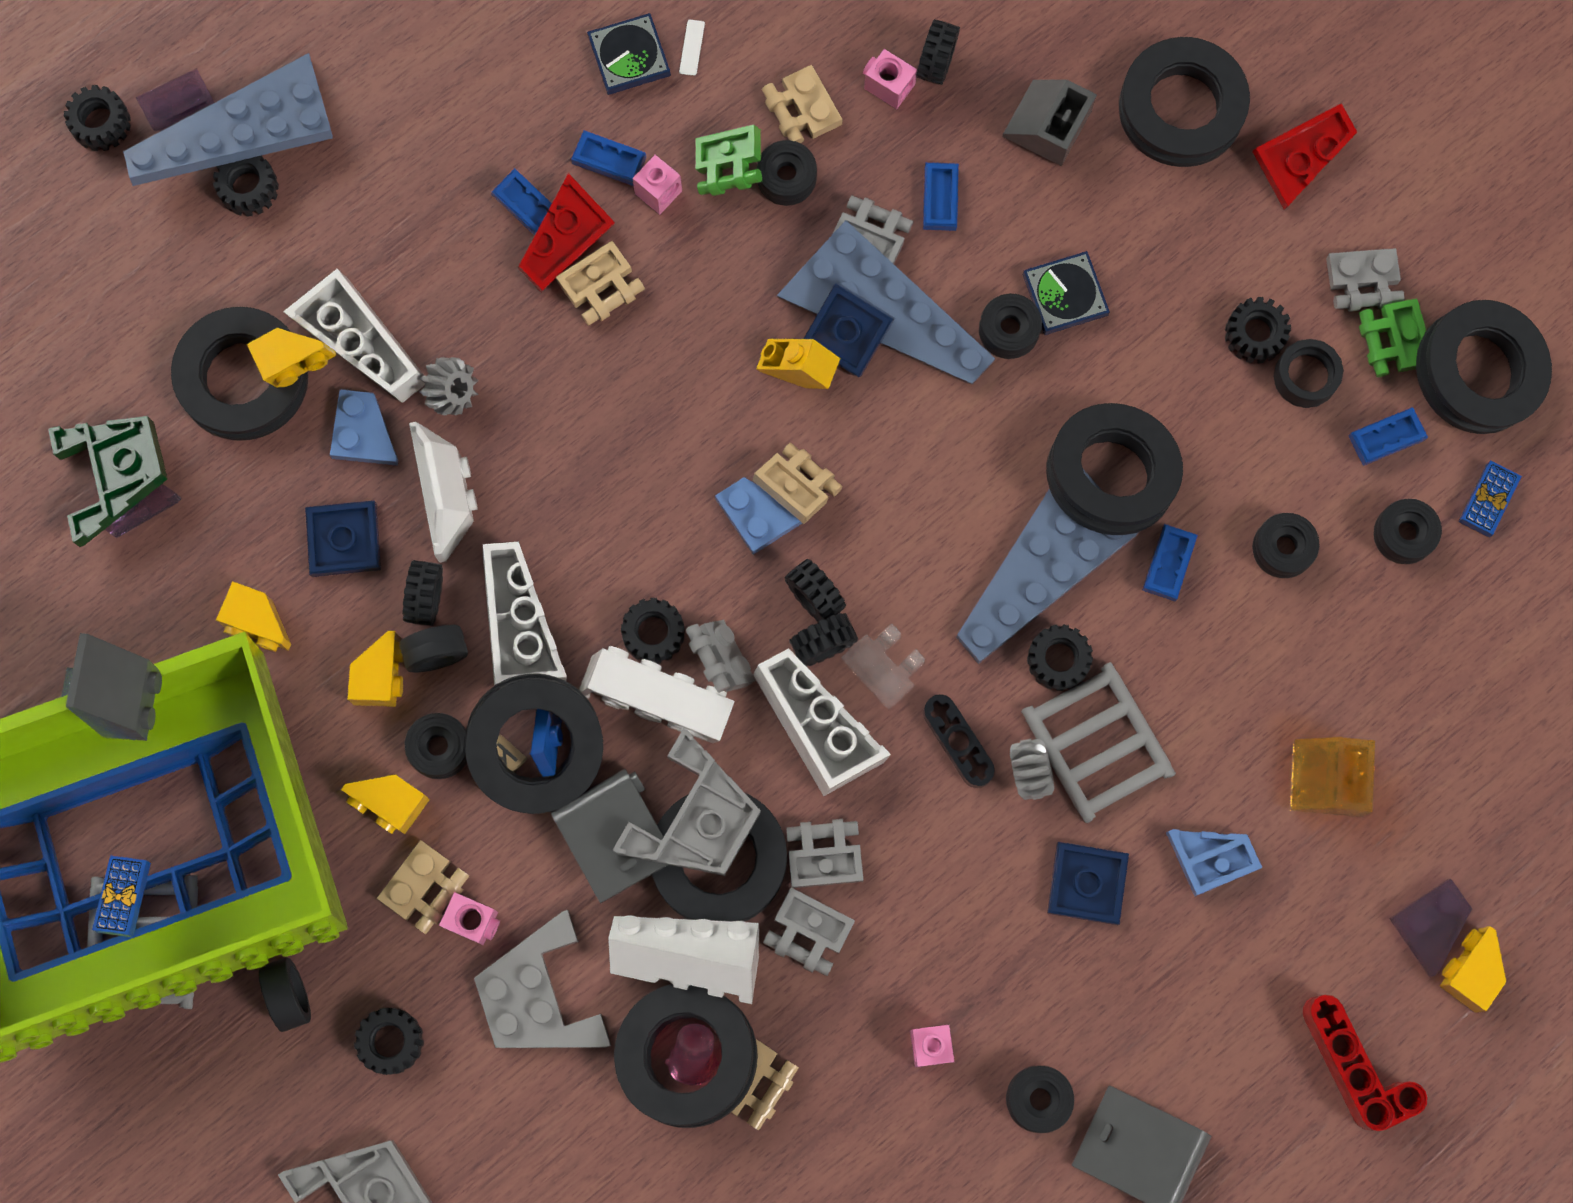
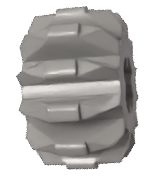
[419,357,479,415]
[1010,738,1054,800]

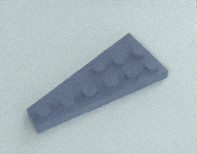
[123,53,333,186]
[777,220,996,384]
[956,469,1139,664]

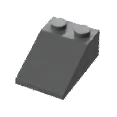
[66,633,162,741]

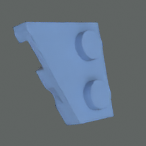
[330,390,398,465]
[715,477,802,555]
[1166,829,1262,896]

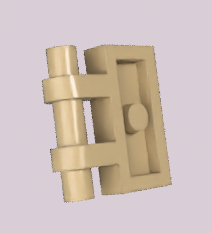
[762,65,843,143]
[556,241,645,326]
[752,443,843,524]
[377,840,469,934]
[732,1039,799,1130]

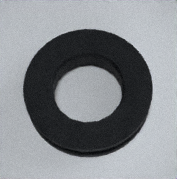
[1119,37,1250,167]
[1416,300,1552,434]
[171,307,308,441]
[1046,403,1183,535]
[465,674,603,814]
[652,793,787,922]
[614,984,758,1128]

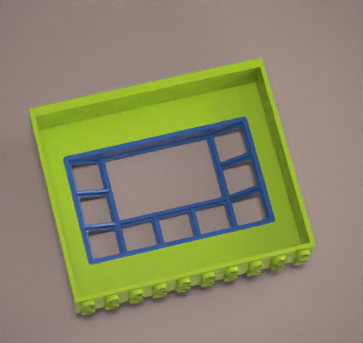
[0,631,348,1063]

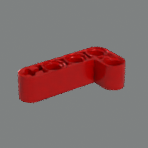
[1303,995,1428,1131]

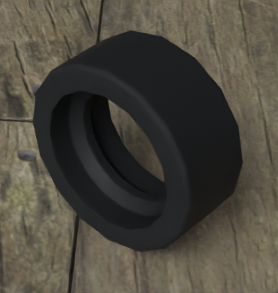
[1273,339,1344,408]
[258,957,311,1032]

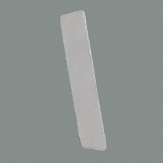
[679,20,705,76]

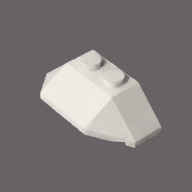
[409,422,478,563]

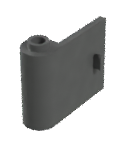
[551,769,668,903]
[1071,1085,1212,1203]

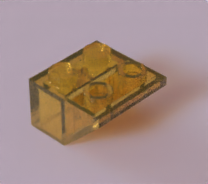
[1290,737,1375,817]

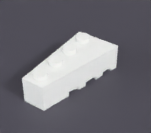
[283,269,425,403]
[483,542,567,686]
[579,646,735,743]
[753,648,891,796]
[609,915,759,1004]

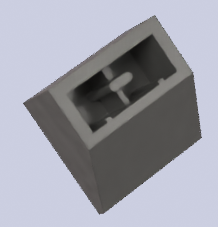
[1002,80,1097,166]

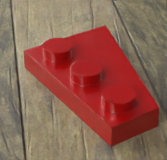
[1252,103,1357,209]
[518,173,615,293]

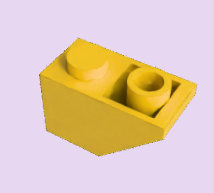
[247,328,337,388]
[756,339,840,389]
[216,581,291,652]
[347,631,404,707]
[341,775,430,834]
[1439,926,1506,1013]

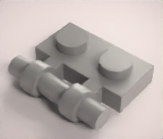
[833,195,913,264]
[1326,248,1404,311]
[686,620,756,693]
[786,819,864,888]
[763,888,855,976]

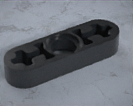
[923,694,995,788]

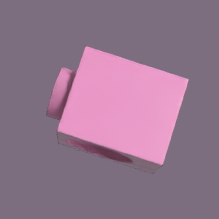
[863,49,917,109]
[633,155,682,215]
[439,892,500,945]
[910,1025,954,1067]

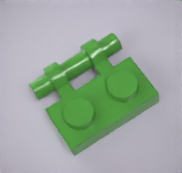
[696,125,762,196]
[1359,298,1426,377]

